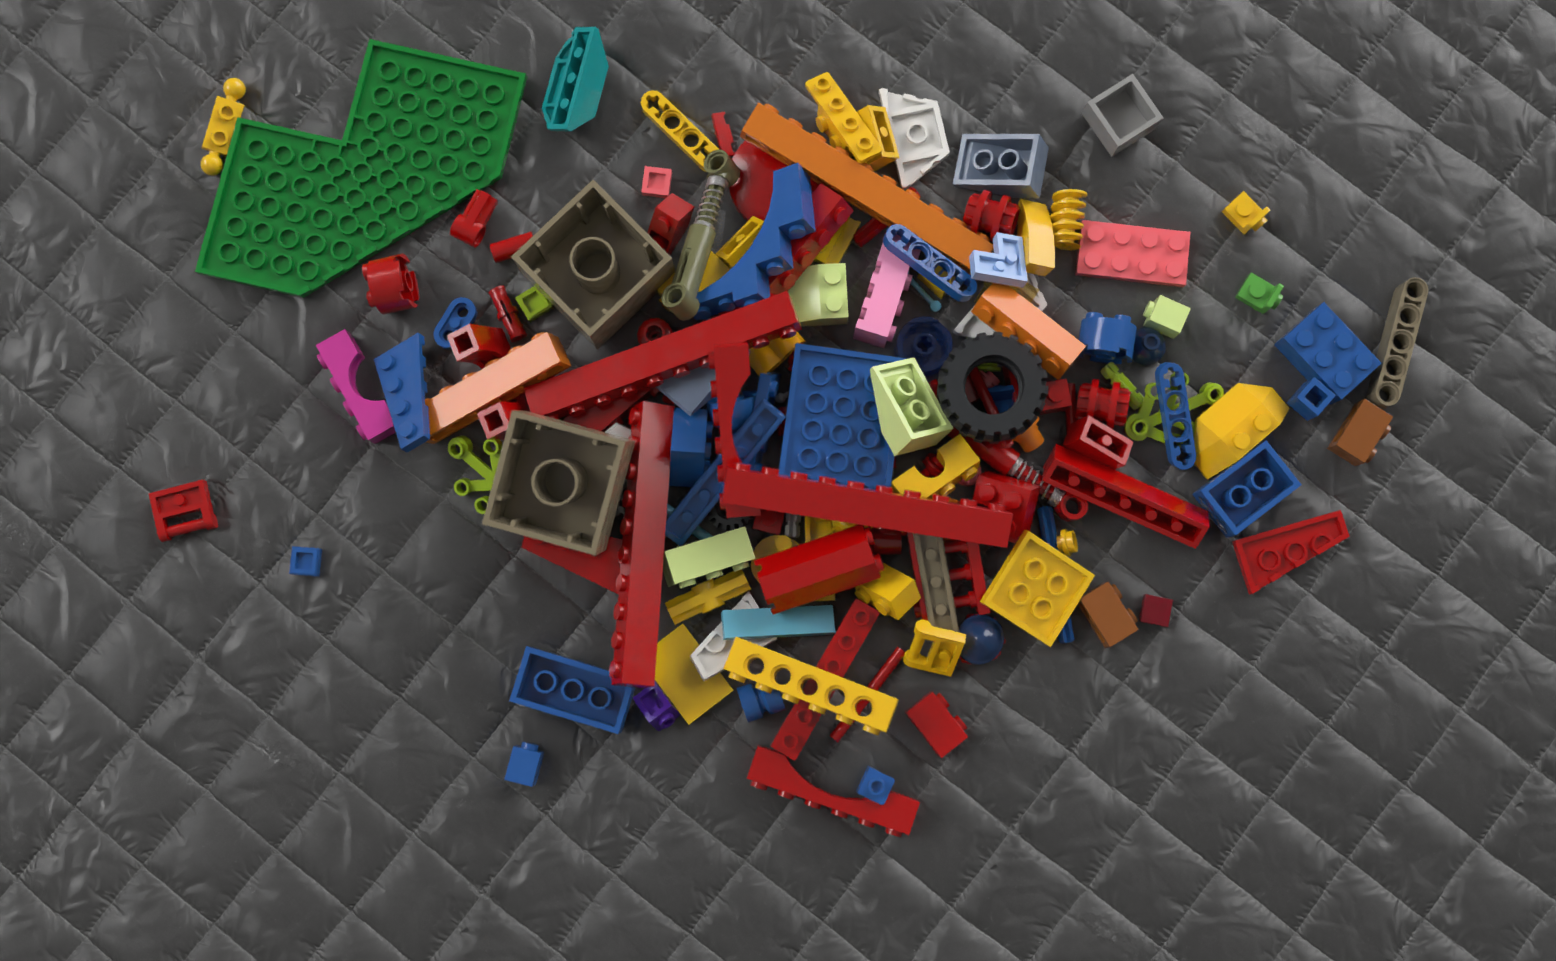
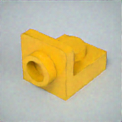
[1222,191,1270,235]

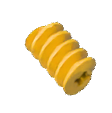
[1050,189,1088,250]

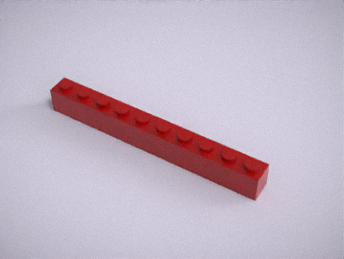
[524,291,802,420]
[609,401,674,688]
[721,462,1013,548]

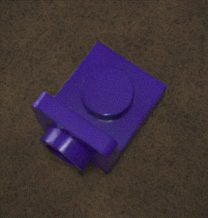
[633,682,680,731]

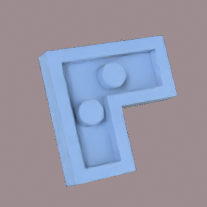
[969,232,1027,288]

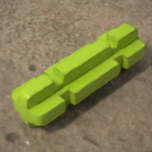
[1101,362,1144,410]

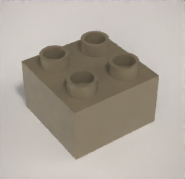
[511,180,675,350]
[482,410,635,555]

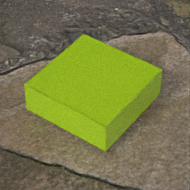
[515,286,553,322]

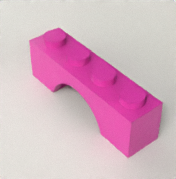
[316,329,396,444]

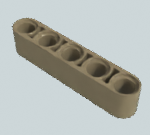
[1366,277,1428,409]

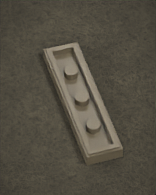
[913,533,959,632]

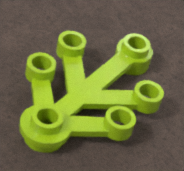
[1124,372,1224,448]
[448,435,503,514]

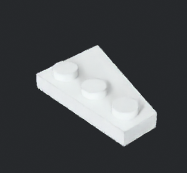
[690,591,777,681]

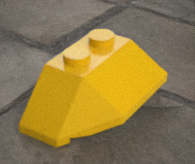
[1193,383,1290,479]

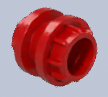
[963,190,1020,242]
[1075,379,1131,429]

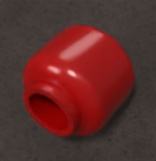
[637,318,673,345]

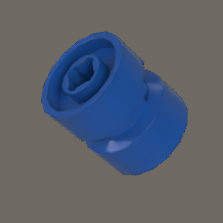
[737,683,785,723]

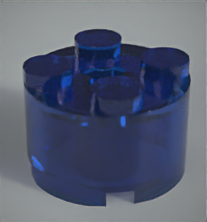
[895,316,953,377]

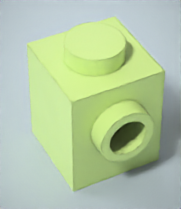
[1143,295,1191,339]

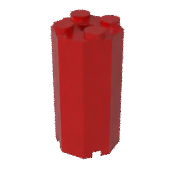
[754,524,885,615]

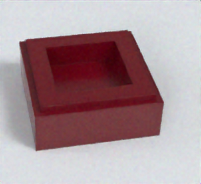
[1139,594,1173,627]

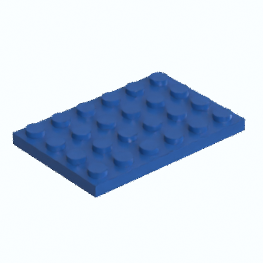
[779,343,906,490]

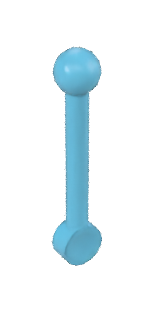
[908,271,941,312]

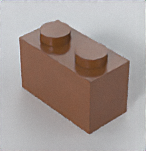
[1327,399,1393,466]
[1077,581,1139,648]

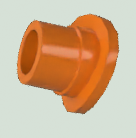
[1012,416,1045,452]

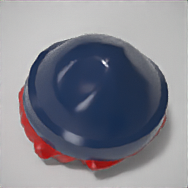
[958,613,1006,665]

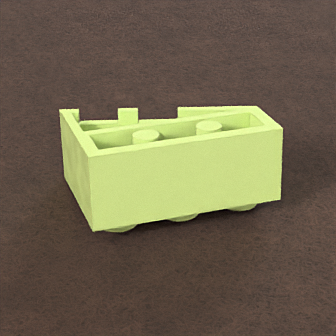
[663,526,756,589]

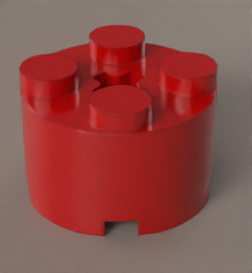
[362,253,419,315]

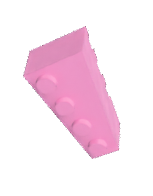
[853,235,921,348]

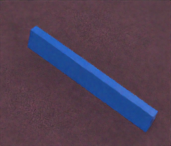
[665,398,786,546]

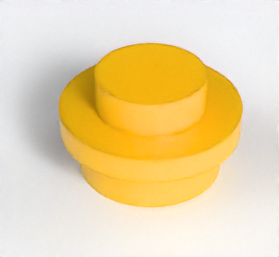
[1057,529,1078,557]

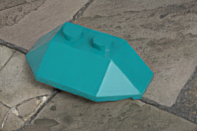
[542,27,609,131]

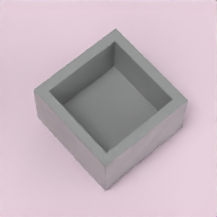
[1082,74,1163,157]

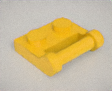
[903,620,966,677]

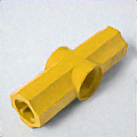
[665,569,751,625]

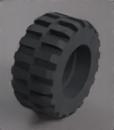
[937,332,1048,444]

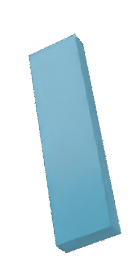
[721,605,836,640]

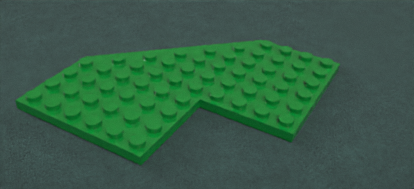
[195,39,527,298]

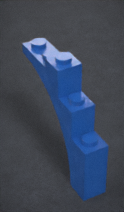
[694,163,816,321]

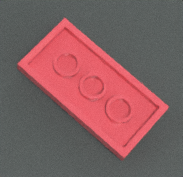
[1075,220,1191,287]

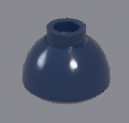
[1132,327,1166,365]

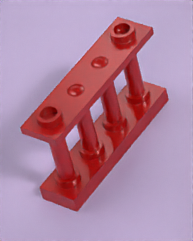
[900,501,990,622]

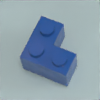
[669,408,713,487]

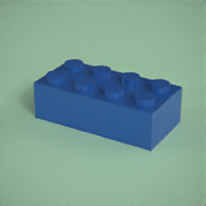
[509,646,636,734]

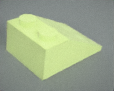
[788,263,848,326]
[870,357,954,456]

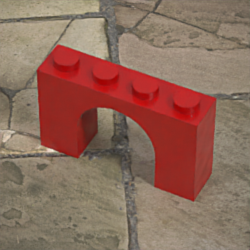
[447,324,530,440]

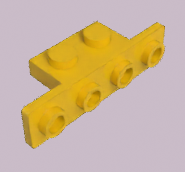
[805,72,883,164]

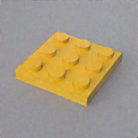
[980,530,1095,647]

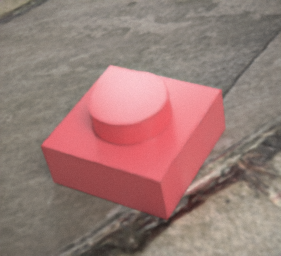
[641,166,672,198]

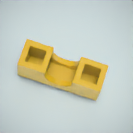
[891,434,980,499]

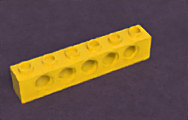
[723,637,899,736]

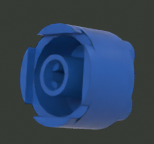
[1078,312,1137,364]

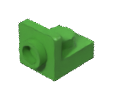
[1235,273,1284,314]

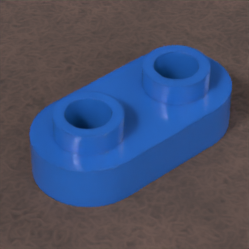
[434,297,477,350]

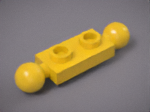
[200,78,246,176]

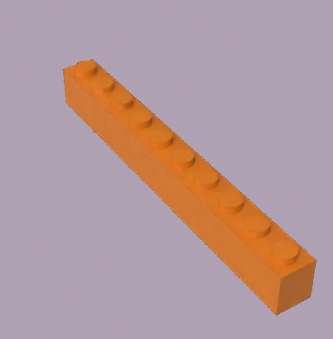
[740,102,993,275]

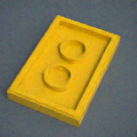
[655,624,734,725]

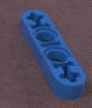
[883,224,977,302]
[1155,362,1196,469]

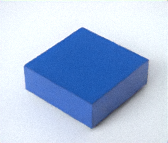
[289,546,322,577]

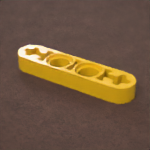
[641,90,719,172]

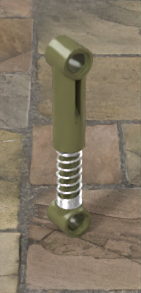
[661,150,740,321]

